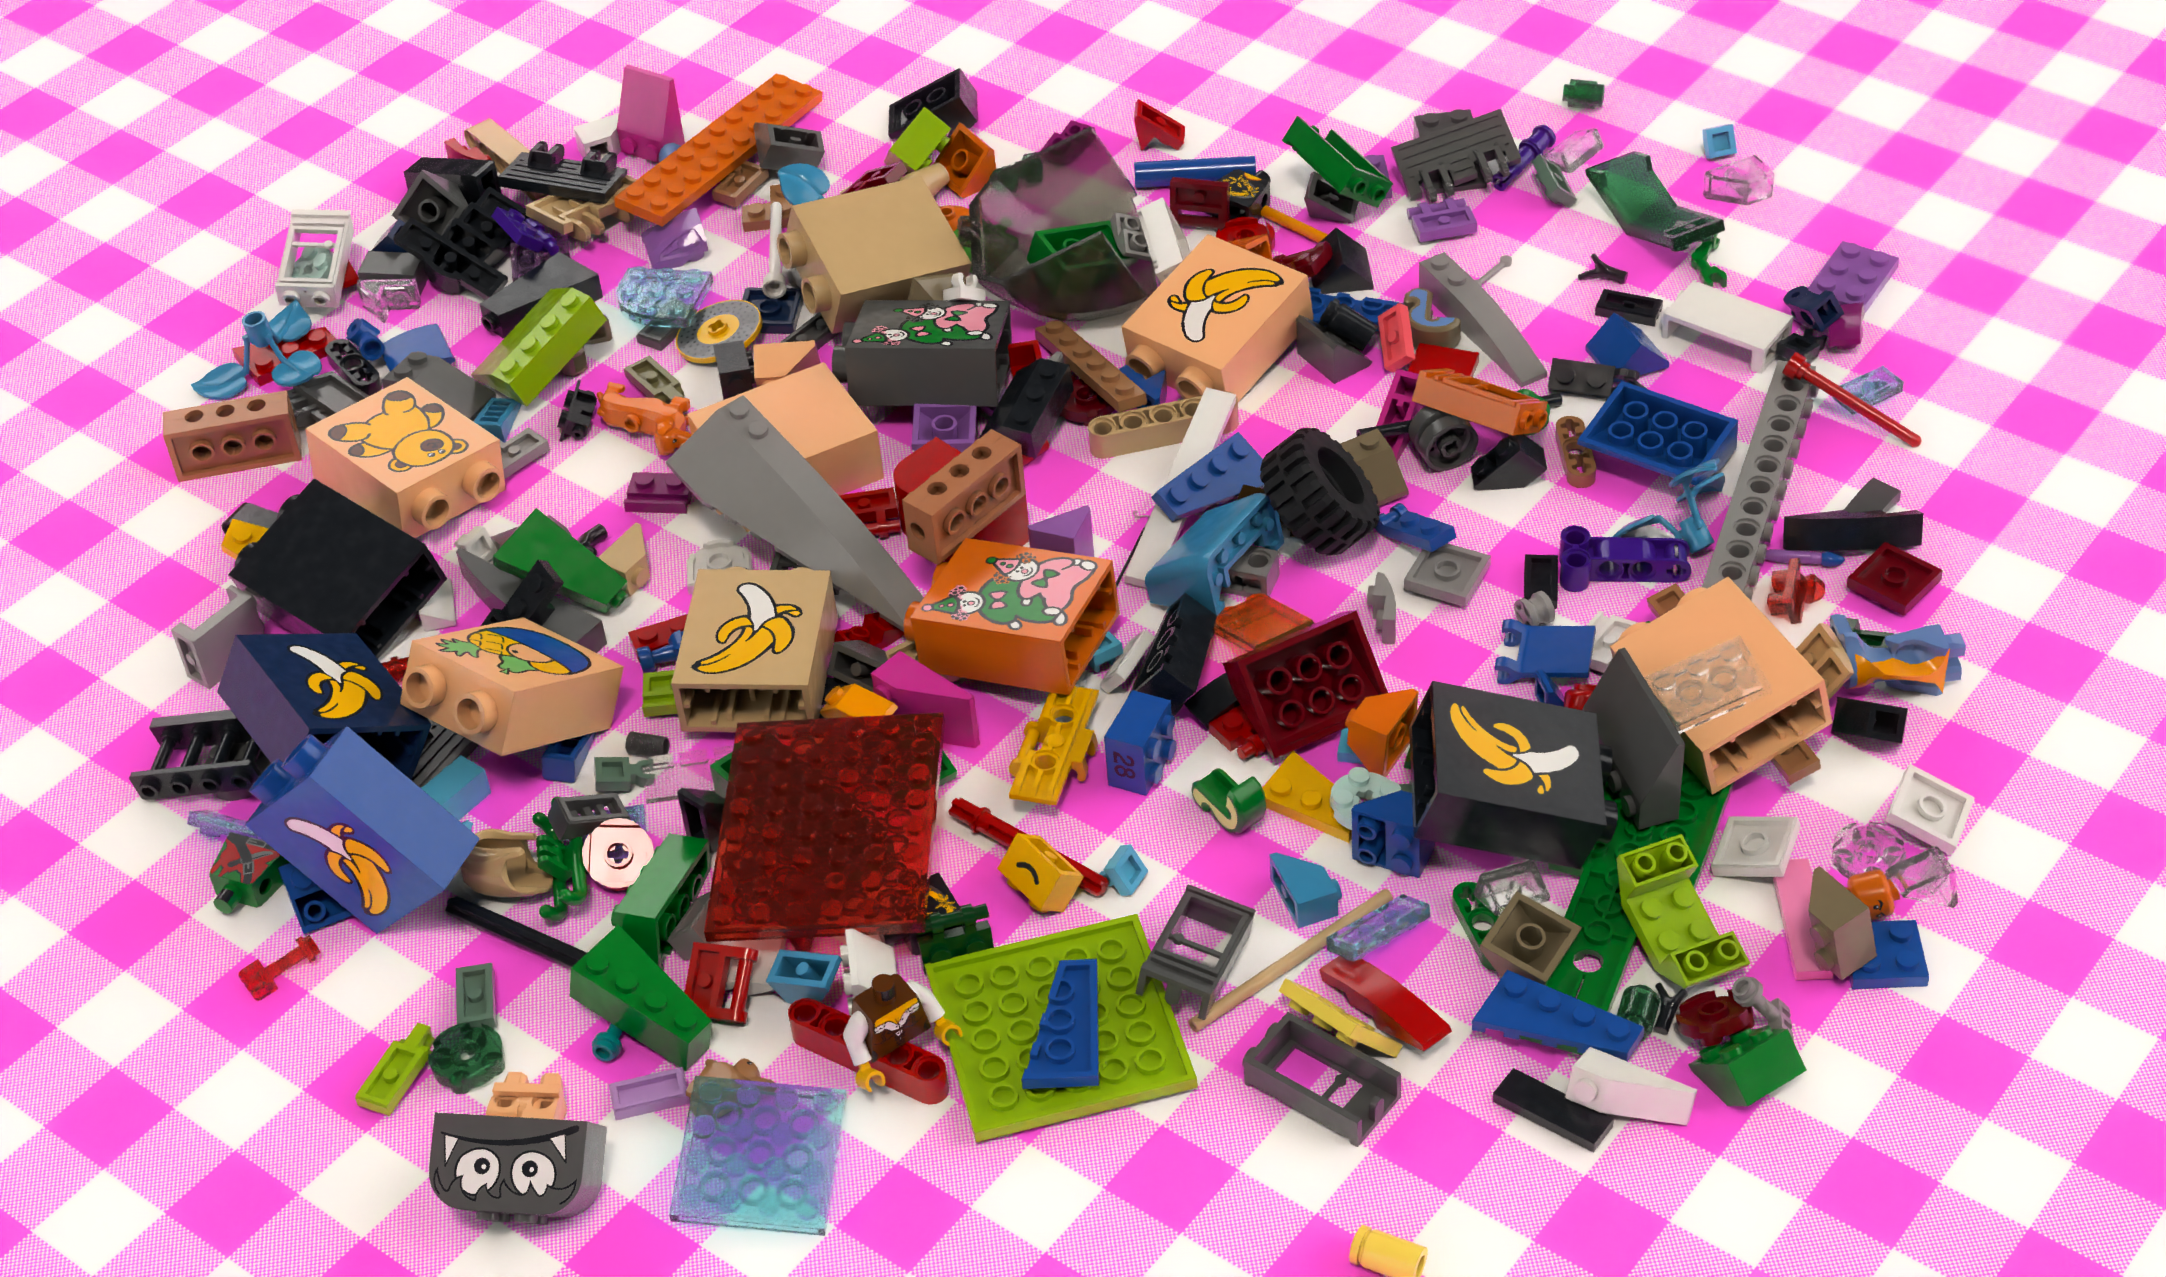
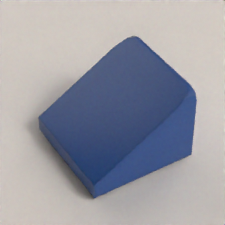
[1535,669,1564,707]

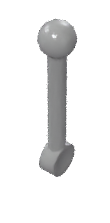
[1475,255,1512,287]

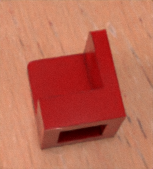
[1008,340,1042,379]

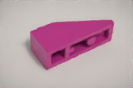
[1376,369,1425,462]

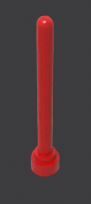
[1782,352,1922,447]

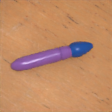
[1765,549,1845,567]

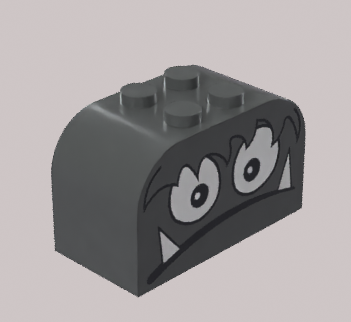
[429,1112,607,1225]

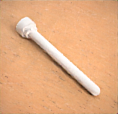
[762,202,786,299]

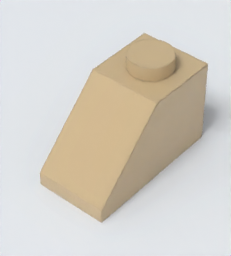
[598,522,650,597]

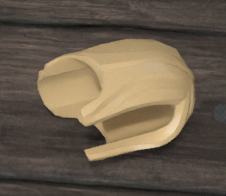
[460,829,554,897]

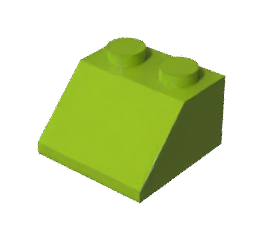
[884,107,951,175]

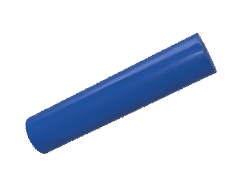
[1134,156,1256,188]

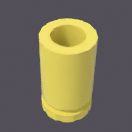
[1349,1225,1428,1277]

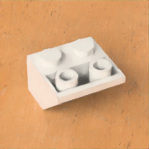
[840,928,897,1016]

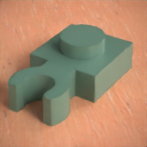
[594,757,655,791]

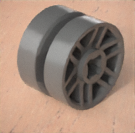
[1408,406,1478,471]

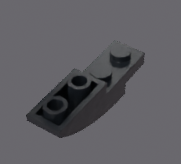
[481,560,564,626]

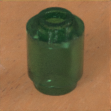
[1562,79,1605,109]
[1617,985,1660,1042]

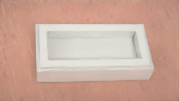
[1100,629,1155,694]

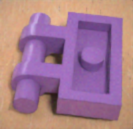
[1407,198,1478,242]

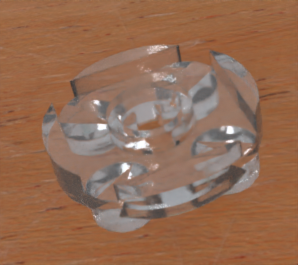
[1831,822,1906,880]

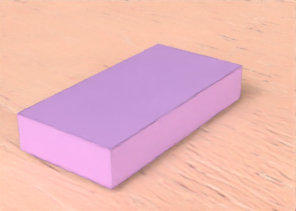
[608,1067,690,1121]

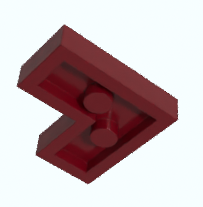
[842,161,908,194]

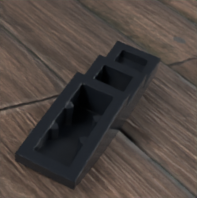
[1783,510,1924,551]

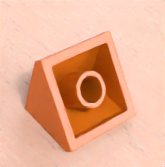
[934,122,998,198]

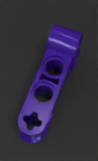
[1559,525,1692,592]

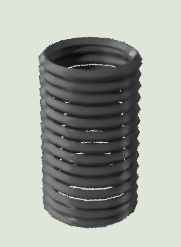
[625,731,670,759]

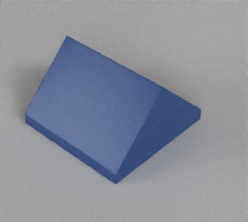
[1585,312,1669,383]

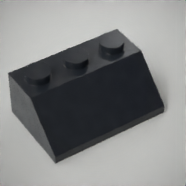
[978,358,1074,458]

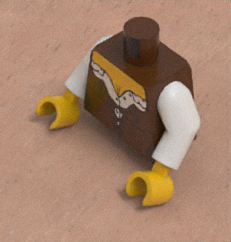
[843,974,962,1092]

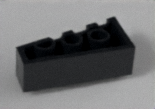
[1129,593,1217,716]

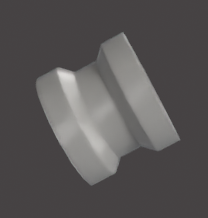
[1514,591,1555,626]

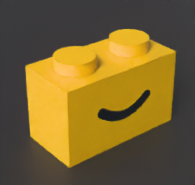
[997,833,1084,913]

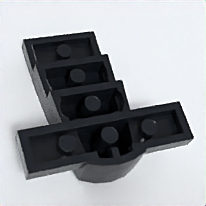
[394,186,536,300]

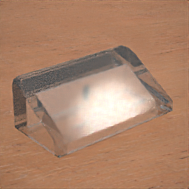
[1544,128,1604,173]
[1473,860,1551,916]

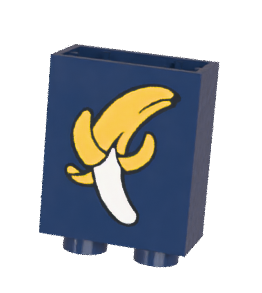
[217,633,432,780]

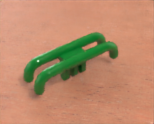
[532,796,588,922]

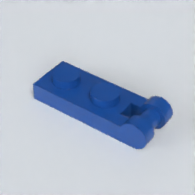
[1375,503,1457,552]

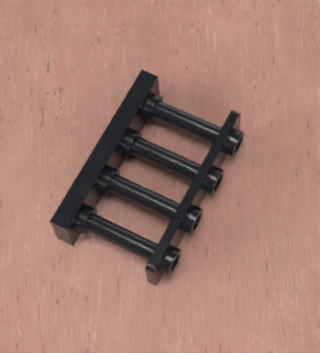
[129,710,261,800]

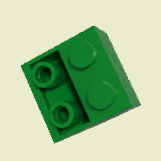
[1688,1025,1807,1107]

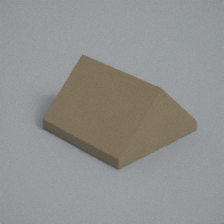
[1479,891,1582,985]

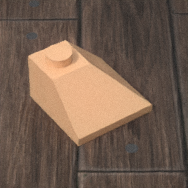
[753,340,821,387]

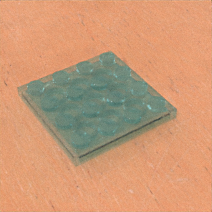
[669,1076,847,1236]

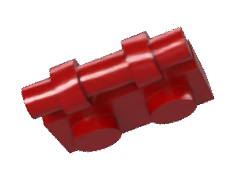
[839,487,901,538]
[1209,705,1266,760]

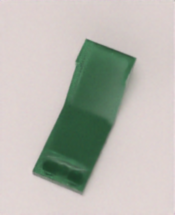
[1585,151,1725,252]

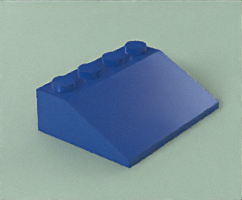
[1577,380,1738,486]

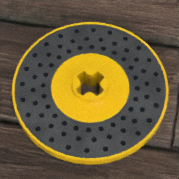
[676,300,763,363]

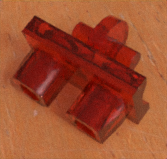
[1767,557,1826,624]

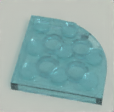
[616,266,714,328]

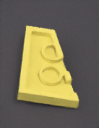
[1279,978,1403,1058]

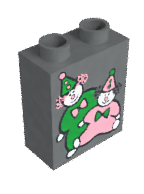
[832,300,1012,407]

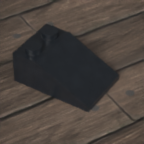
[888,67,978,139]

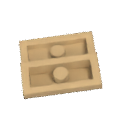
[1796,623,1854,701]

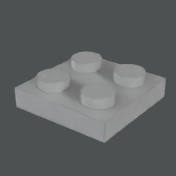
[1404,543,1491,607]

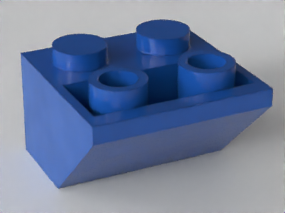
[1351,790,1435,878]
[277,863,353,934]

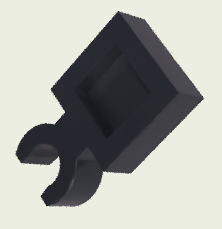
[1775,328,1828,362]

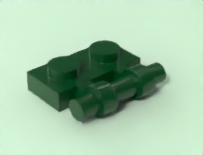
[914,903,994,975]

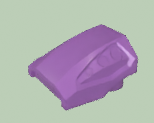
[641,207,708,273]

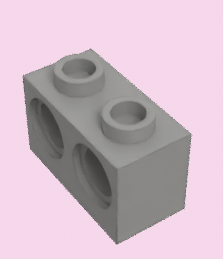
[1221,546,1280,601]

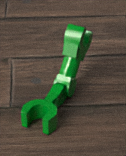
[1691,224,1727,288]

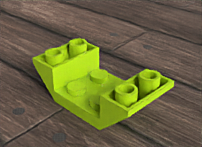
[1616,834,1750,989]

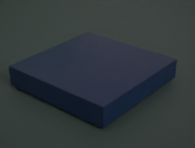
[742,287,803,334]

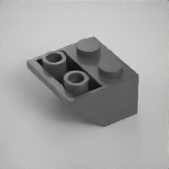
[753,122,825,170]

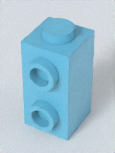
[421,755,491,820]

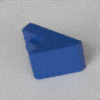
[1119,365,1167,409]

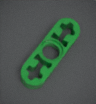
[1452,882,1499,971]

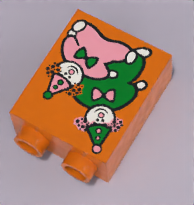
[904,538,1120,695]

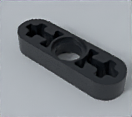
[325,339,382,396]

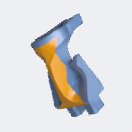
[1830,614,1966,696]

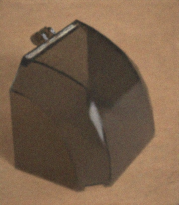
[957,126,1157,321]

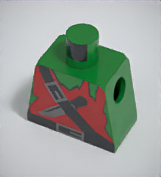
[209,832,290,914]

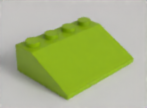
[471,287,607,407]

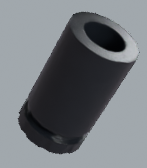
[1318,298,1379,351]

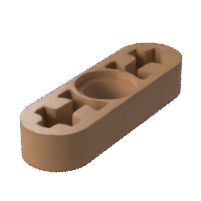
[1555,416,1596,488]

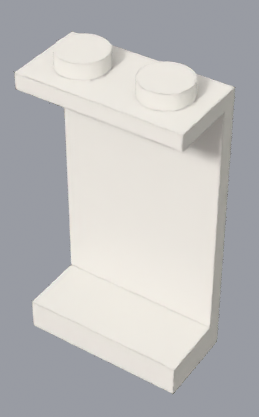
[1660,280,1793,374]

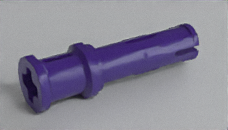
[1492,124,1556,191]

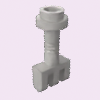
[1732,976,1794,1041]

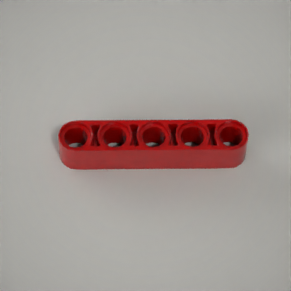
[788,998,949,1105]

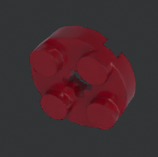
[1060,376,1115,426]
[1675,989,1755,1046]

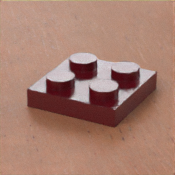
[1846,542,1943,616]

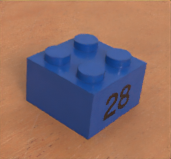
[1104,690,1177,796]

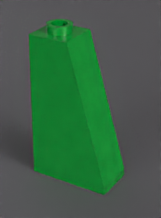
[493,508,628,614]

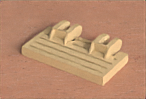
[525,169,637,242]

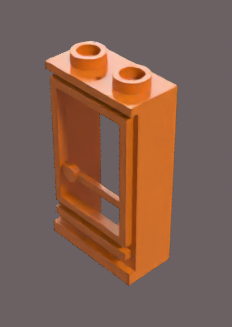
[1412,368,1548,436]

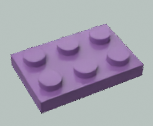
[1808,241,1899,313]

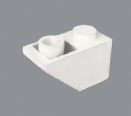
[573,113,621,160]

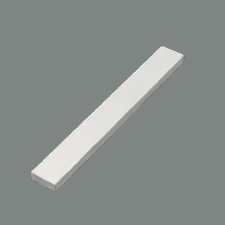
[1124,387,1236,588]

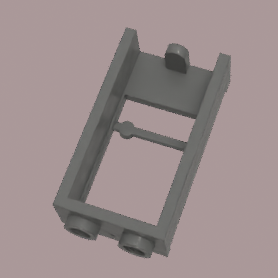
[1136,884,1256,1020]
[1242,1012,1401,1148]

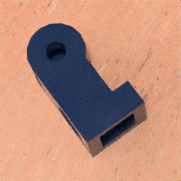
[1783,286,1844,333]

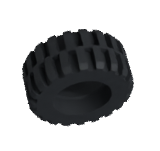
[1260,428,1380,556]

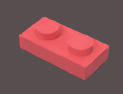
[1378,303,1415,373]

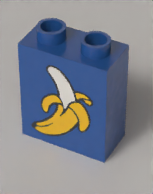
[245,726,480,934]

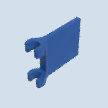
[1494,619,1596,685]

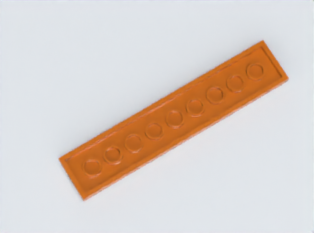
[615,73,823,227]

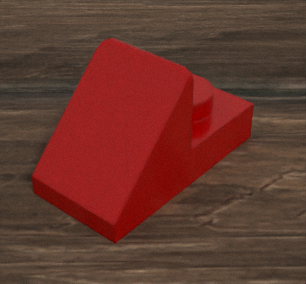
[1134,99,1185,151]

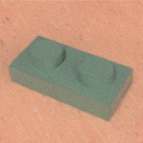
[1532,154,1577,208]
[456,963,496,1033]

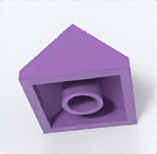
[911,404,977,452]
[1028,505,1094,557]

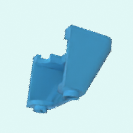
[1145,493,1285,616]

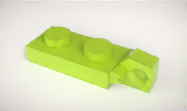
[355,1022,435,1116]

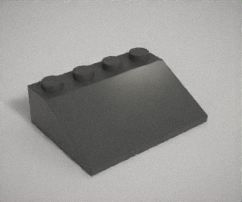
[1582,648,1685,830]

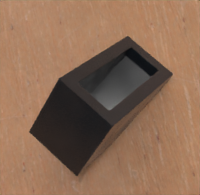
[677,788,741,855]

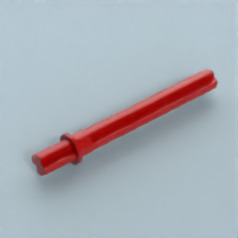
[948,797,1109,896]

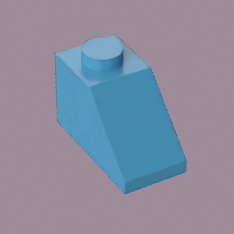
[1269,852,1342,929]
[766,949,842,1004]

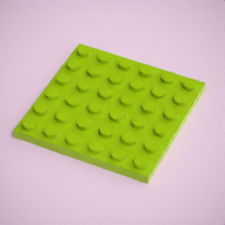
[924,914,1198,1142]

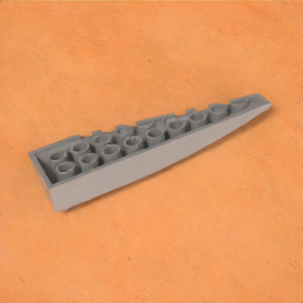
[666,395,924,632]

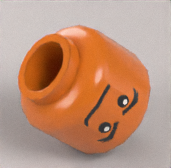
[1845,869,1900,921]

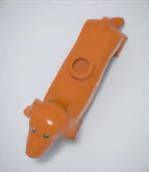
[596,382,691,455]

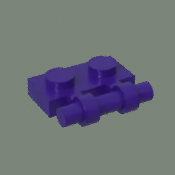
[491,207,560,256]

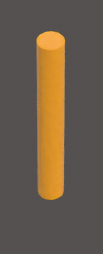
[1261,205,1328,243]

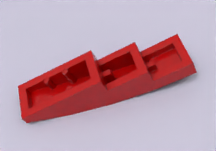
[1319,951,1452,1051]

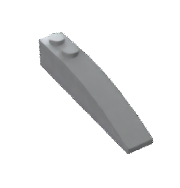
[1419,252,1547,388]

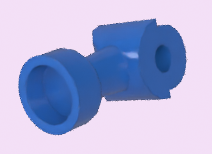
[346,318,384,361]
[636,630,684,673]

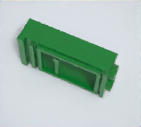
[1282,116,1393,208]

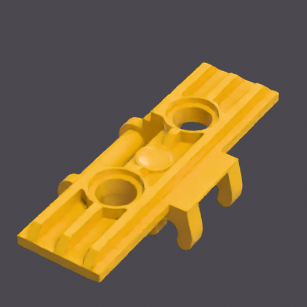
[1009,686,1099,805]

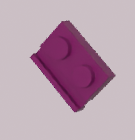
[623,472,693,514]

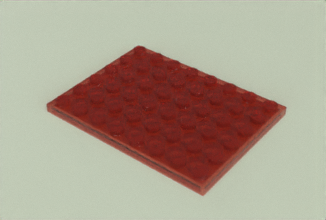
[704,712,945,942]

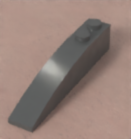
[456,548,607,653]

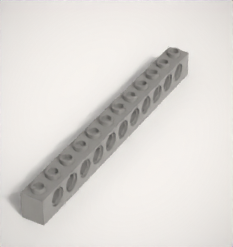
[1702,360,1819,601]

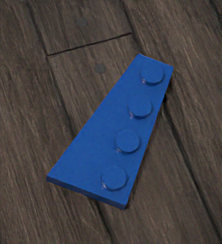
[1151,432,1264,522]

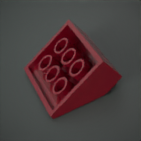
[1222,610,1388,759]

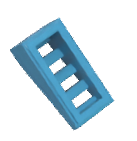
[474,398,522,443]

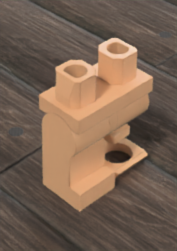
[486,1072,567,1120]

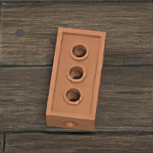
[163,390,302,482]
[902,429,1026,565]

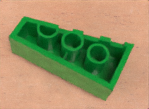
[611,833,711,970]
[569,925,712,1071]

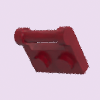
[1170,177,1231,231]
[1273,241,1333,278]

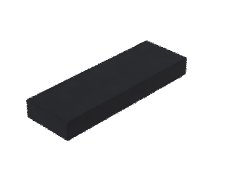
[1493,1068,1614,1153]

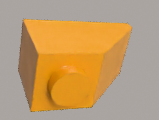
[819,683,898,737]

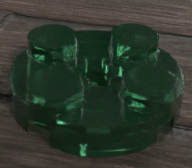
[428,1023,505,1094]

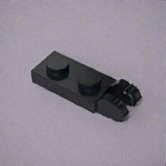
[1548,358,1640,399]

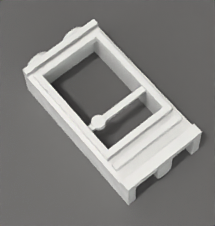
[1136,197,1191,283]
[275,209,354,308]

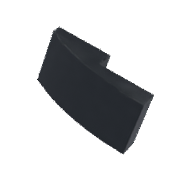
[1183,673,1240,730]

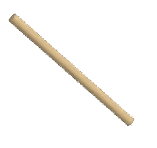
[1188,889,1393,1032]

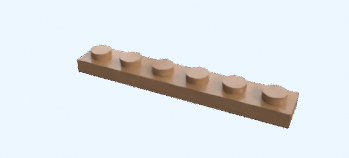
[1035,320,1147,413]

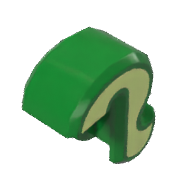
[1191,768,1266,834]

